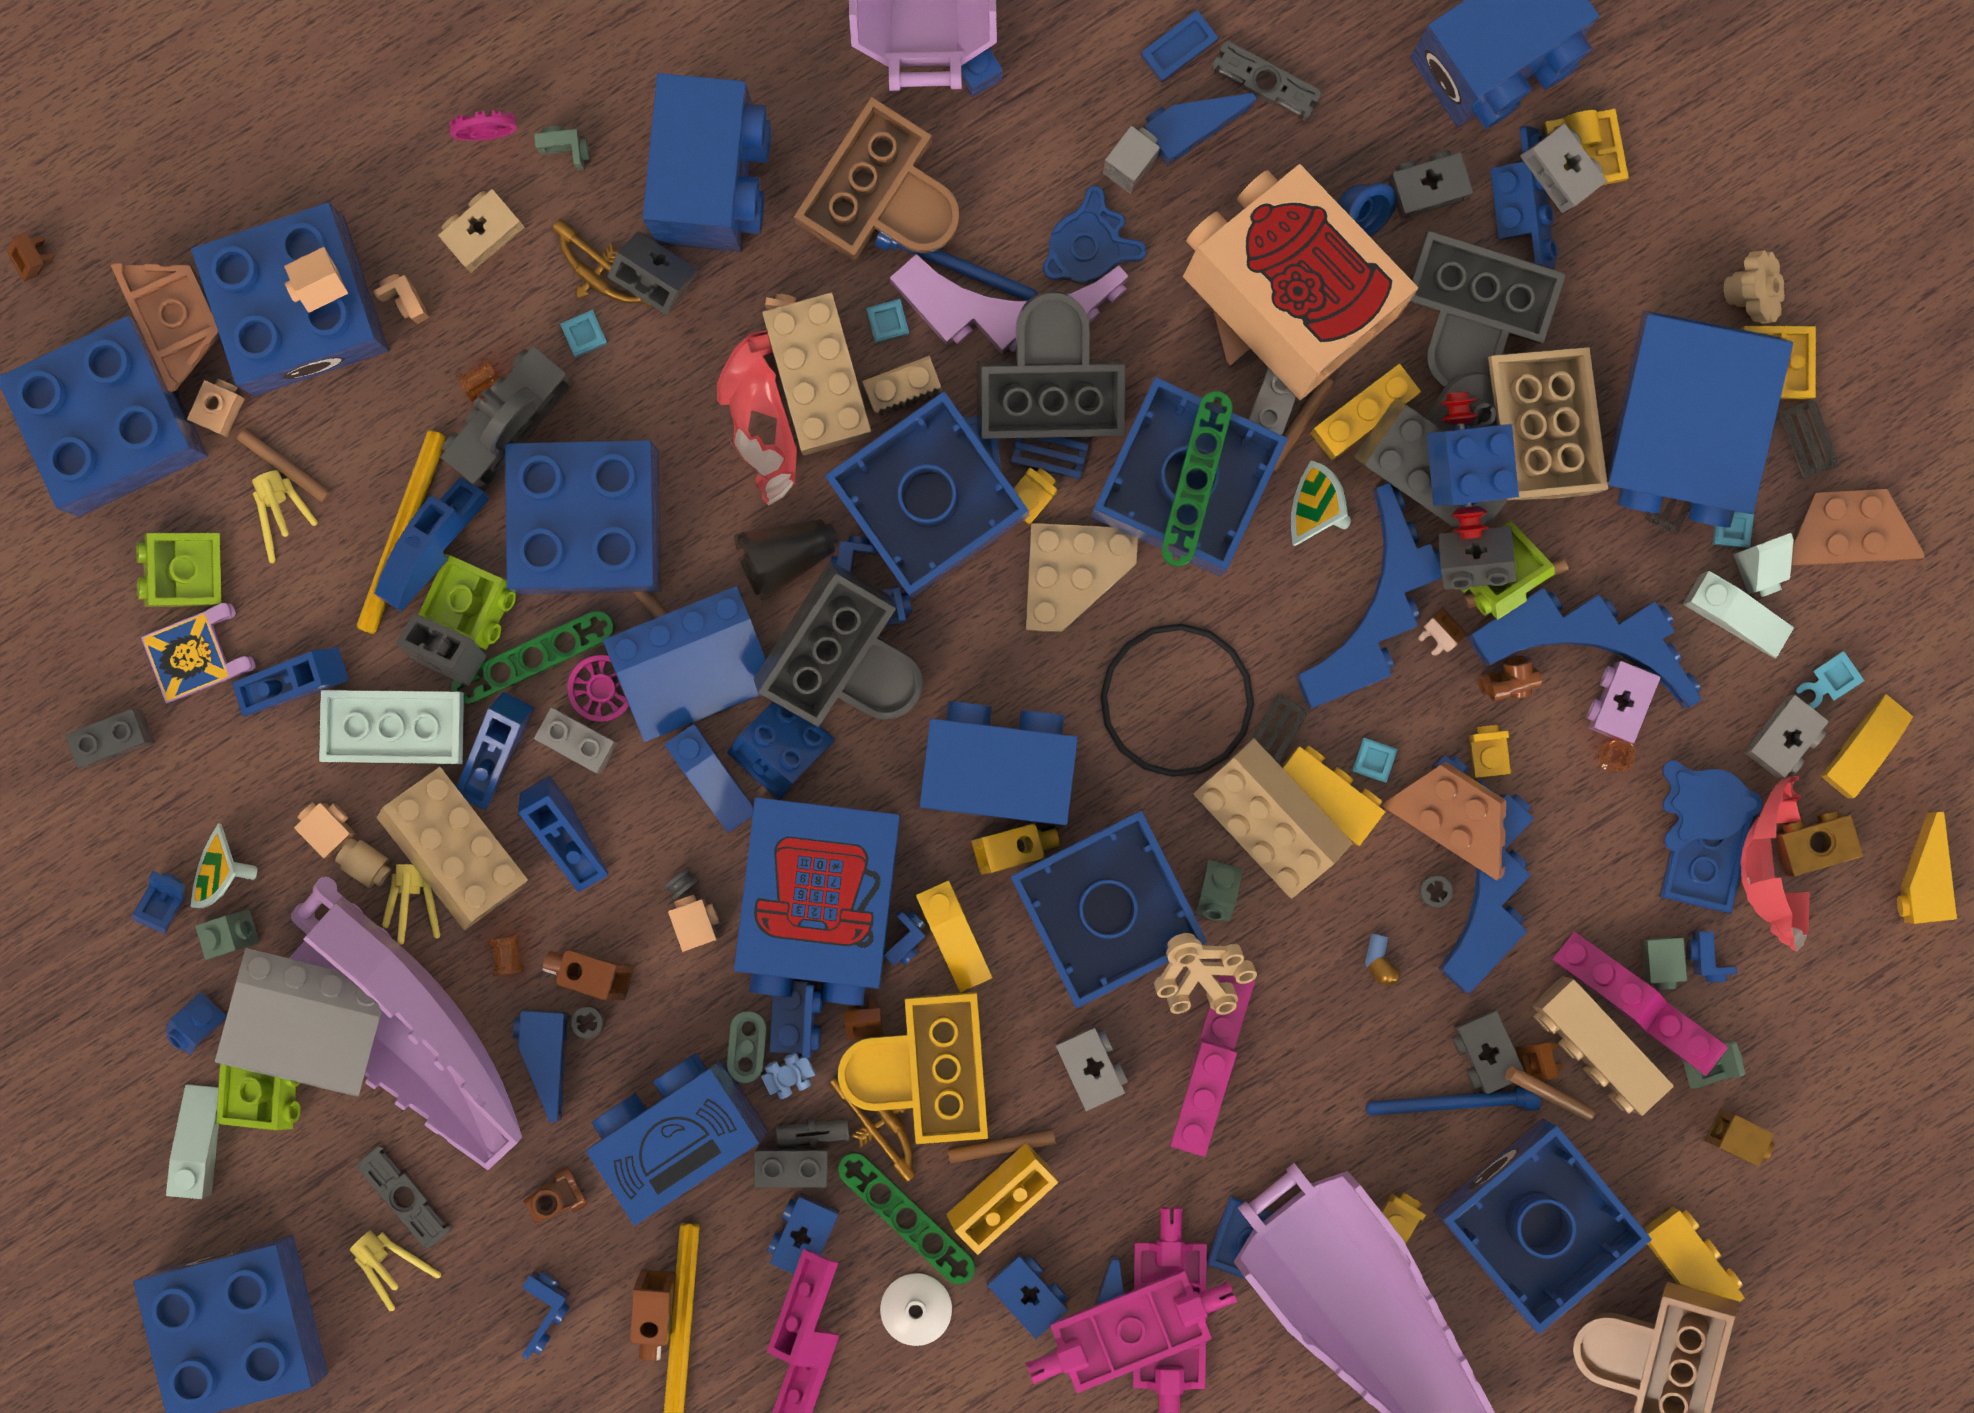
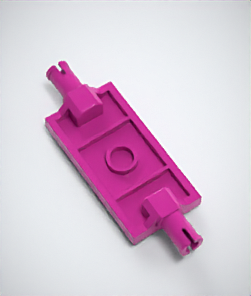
[1133,1207,1207,1413]
[1025,1269,1237,1393]

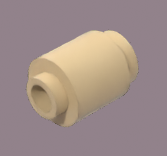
[335,838,391,888]

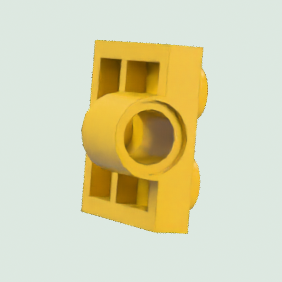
[1543,109,1629,185]
[1741,326,1816,399]

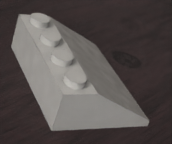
[215,948,382,1097]

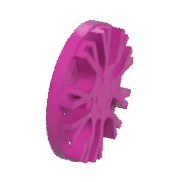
[449,110,517,141]
[567,655,629,722]

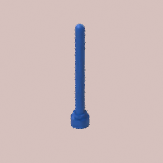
[874,231,1038,301]
[1366,1086,1540,1115]

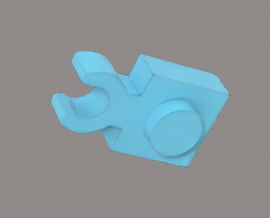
[1795,651,1865,709]

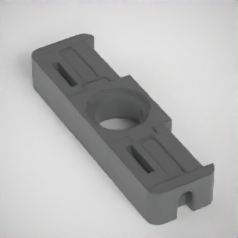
[1211,41,1321,121]
[357,1145,452,1249]

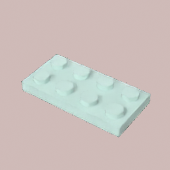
[319,690,464,764]

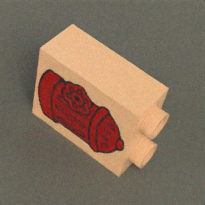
[1183,164,1418,401]

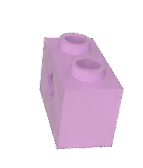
[1586,661,1661,745]

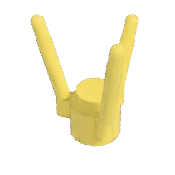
[252,470,318,564]
[382,864,440,945]
[350,1230,441,1311]

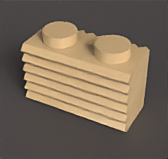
[862,356,941,418]

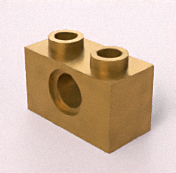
[1775,810,1863,876]
[1704,1109,1775,1167]

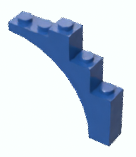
[1295,483,1442,709]
[1466,588,1702,709]
[1431,755,1534,994]

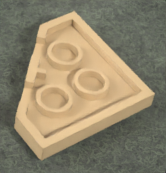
[1026,523,1138,632]

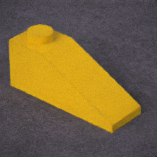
[1897,812,1957,924]
[916,880,993,993]

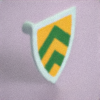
[1291,460,1351,546]
[190,823,257,908]

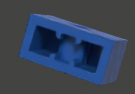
[767,1193,840,1274]
[987,1252,1068,1339]

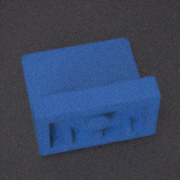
[727,702,834,800]
[770,981,823,1058]

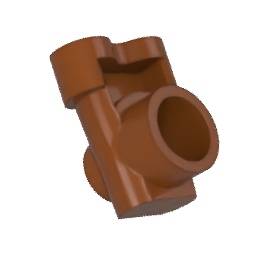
[1478,656,1542,702]
[523,1167,587,1224]

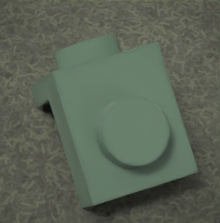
[534,126,590,171]
[1195,860,1243,921]
[195,910,259,960]
[1682,1041,1745,1089]

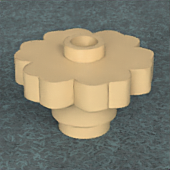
[1724,250,1785,323]

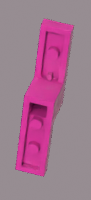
[1552,931,1728,1076]
[1170,975,1255,1157]
[767,1249,840,1413]

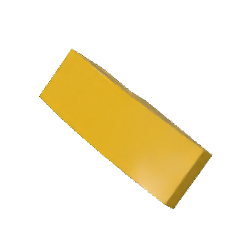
[1820,694,1914,799]

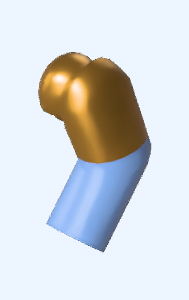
[1365,933,1400,986]

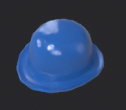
[1338,183,1397,237]

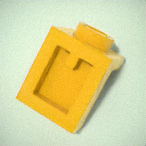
[1014,467,1057,526]
[1468,725,1511,778]
[1381,1192,1426,1244]

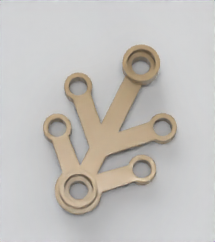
[1154,933,1257,1015]

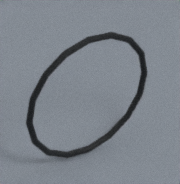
[1100,624,1254,777]

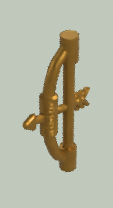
[552,218,651,308]
[828,1076,916,1183]

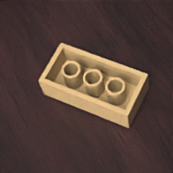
[762,292,872,456]
[1193,738,1353,899]
[377,767,528,931]
[1531,976,1674,1116]

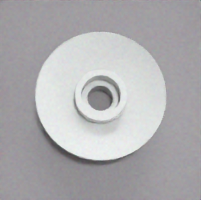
[880,1273,952,1346]

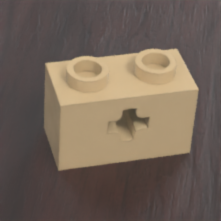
[438,189,525,273]

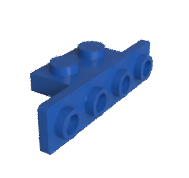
[1490,126,1558,270]

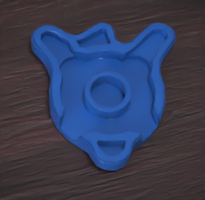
[1043,185,1146,283]
[1662,760,1762,851]

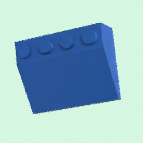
[603,586,766,743]

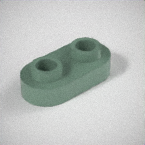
[727,1010,767,1083]

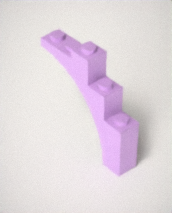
[890,254,1128,354]

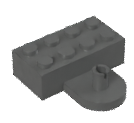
[1409,231,1566,388]
[977,291,1125,439]
[440,346,575,491]
[1354,372,1507,528]
[753,561,923,727]

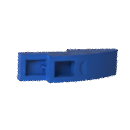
[375,477,489,612]

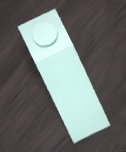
[1733,533,1794,597]
[1682,571,1794,659]
[166,1084,219,1199]

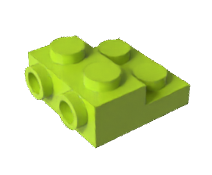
[1461,521,1555,620]
[136,533,221,607]
[418,554,516,650]
[216,1064,301,1130]

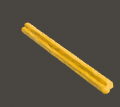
[357,430,447,634]
[664,1223,700,1413]

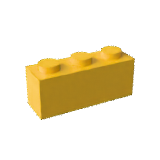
[1310,363,1421,461]
[1282,745,1386,846]
[946,1143,1059,1255]
[1643,1206,1745,1302]

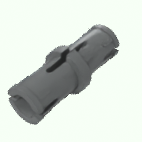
[776,1118,850,1148]

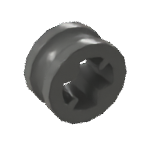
[663,867,699,901]
[1419,875,1453,908]
[571,1006,605,1039]

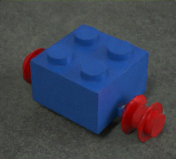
[1427,392,1519,539]

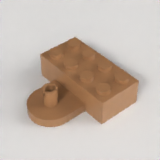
[794,97,959,262]
[1573,1281,1739,1413]

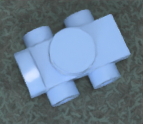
[761,1052,816,1099]

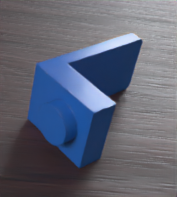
[521,1271,570,1360]

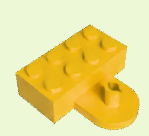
[838,992,988,1144]

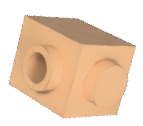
[284,247,348,313]
[187,378,244,438]
[294,803,356,859]
[668,895,720,952]

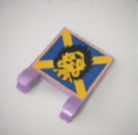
[141,603,256,704]

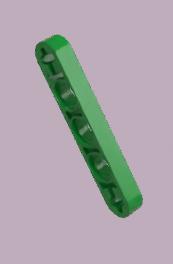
[1161,391,1232,567]
[451,611,615,704]
[838,1152,975,1285]

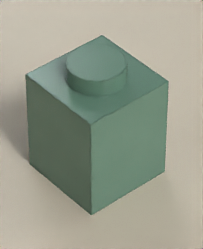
[1641,937,1687,990]

